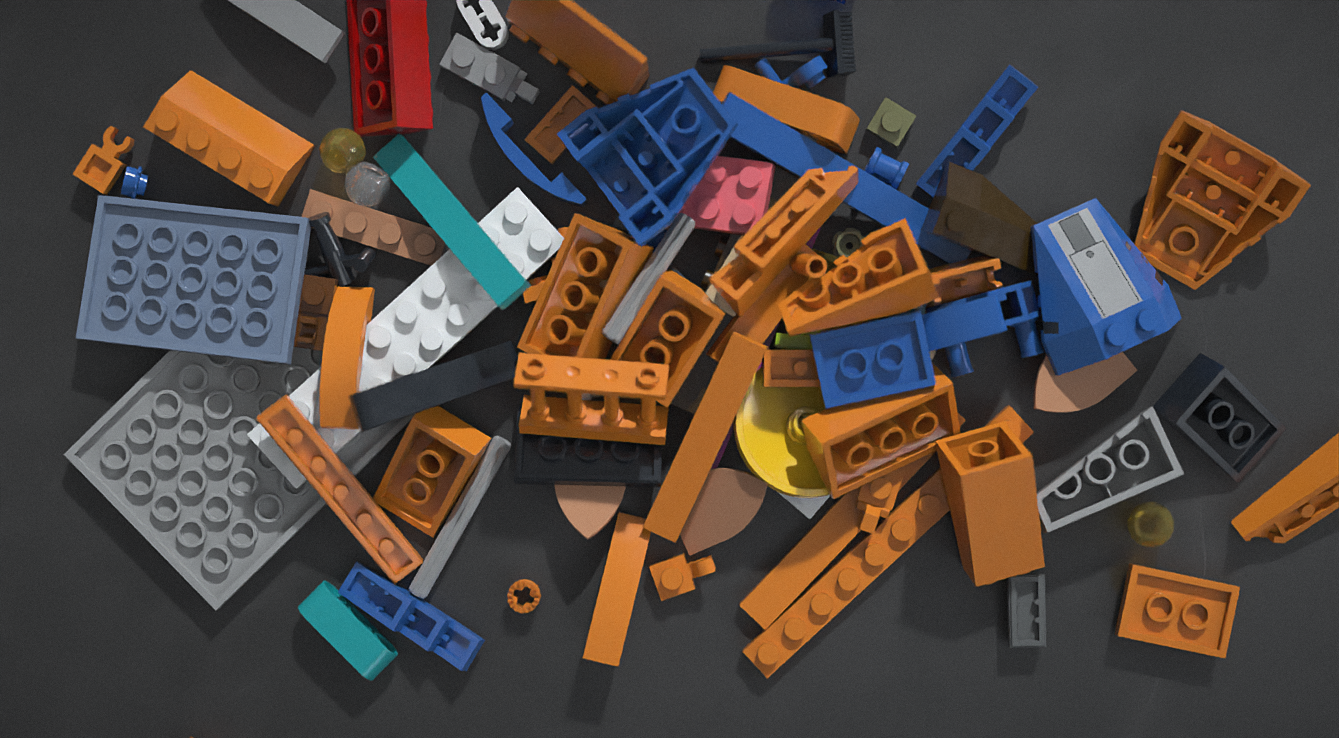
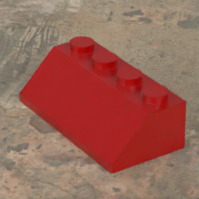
[347,0,433,137]

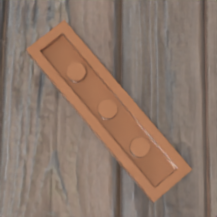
[302,189,446,266]

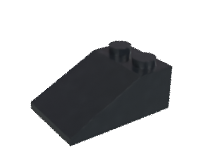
[1153,352,1286,483]

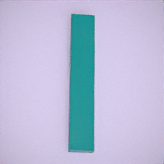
[373,133,531,310]

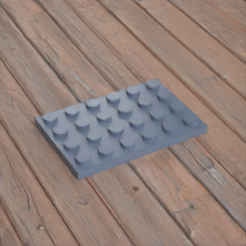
[76,195,311,365]

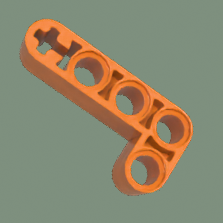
[713,65,860,154]

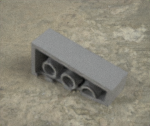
[1037,406,1184,534]

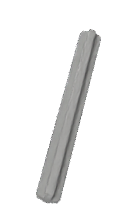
[409,436,511,599]

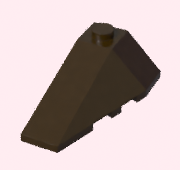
[921,162,1038,276]

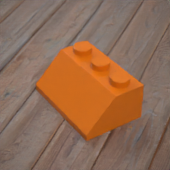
[610,269,725,408]

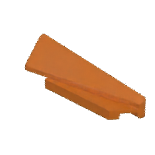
[709,166,859,317]
[1231,433,1339,543]

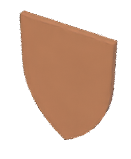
[1033,352,1138,413]
[659,468,767,555]
[554,485,626,540]

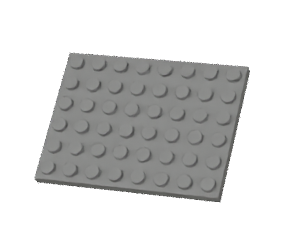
[64,347,415,610]

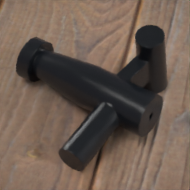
[304,212,376,287]

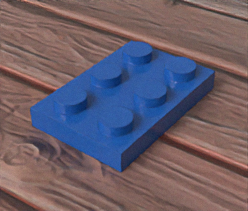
[810,311,936,408]

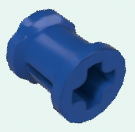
[864,147,909,189]

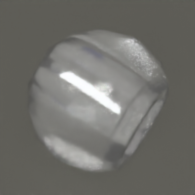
[344,162,391,207]

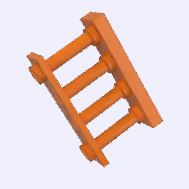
[514,353,669,445]

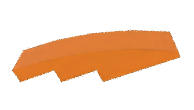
[583,512,651,667]

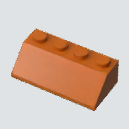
[143,70,315,207]
[517,213,654,360]
[801,363,961,499]

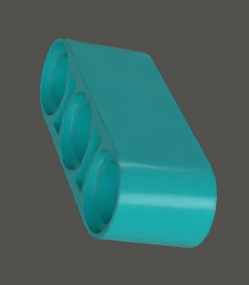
[298,580,398,681]

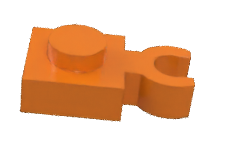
[73,126,135,195]

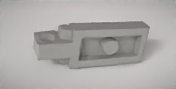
[439,33,539,105]

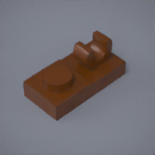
[294,274,338,351]

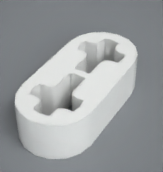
[456,0,509,50]

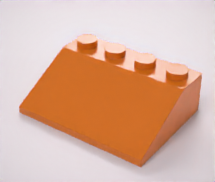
[506,0,649,105]

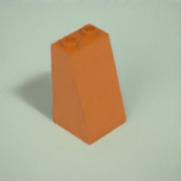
[935,421,1045,587]

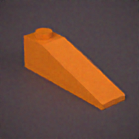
[778,218,940,336]

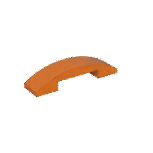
[320,287,375,430]

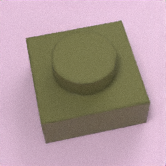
[866,97,916,148]

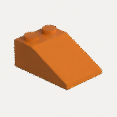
[373,406,491,538]

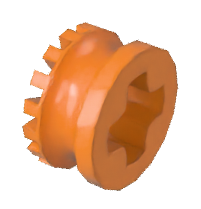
[507,579,541,614]

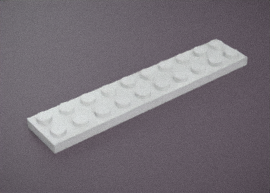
[247,187,564,489]

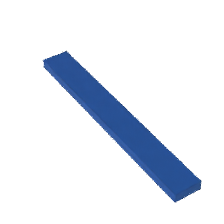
[722,92,971,264]

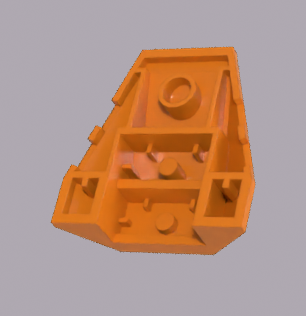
[1134,110,1311,290]

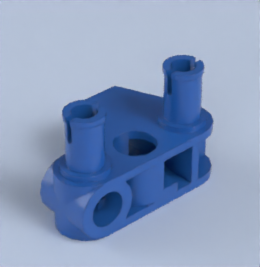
[926,280,1044,377]

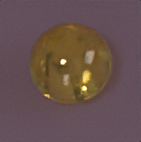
[319,128,366,174]
[1127,502,1174,548]

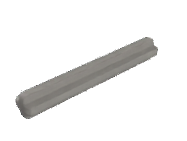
[603,213,695,344]

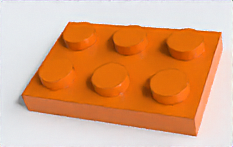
[1115,563,1240,659]

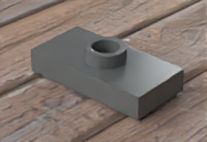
[1006,573,1046,648]

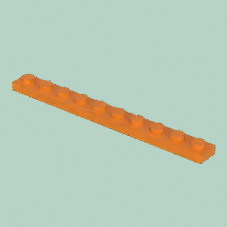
[742,405,1034,678]

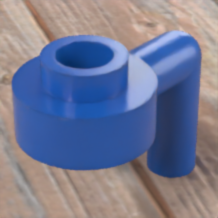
[754,55,828,90]

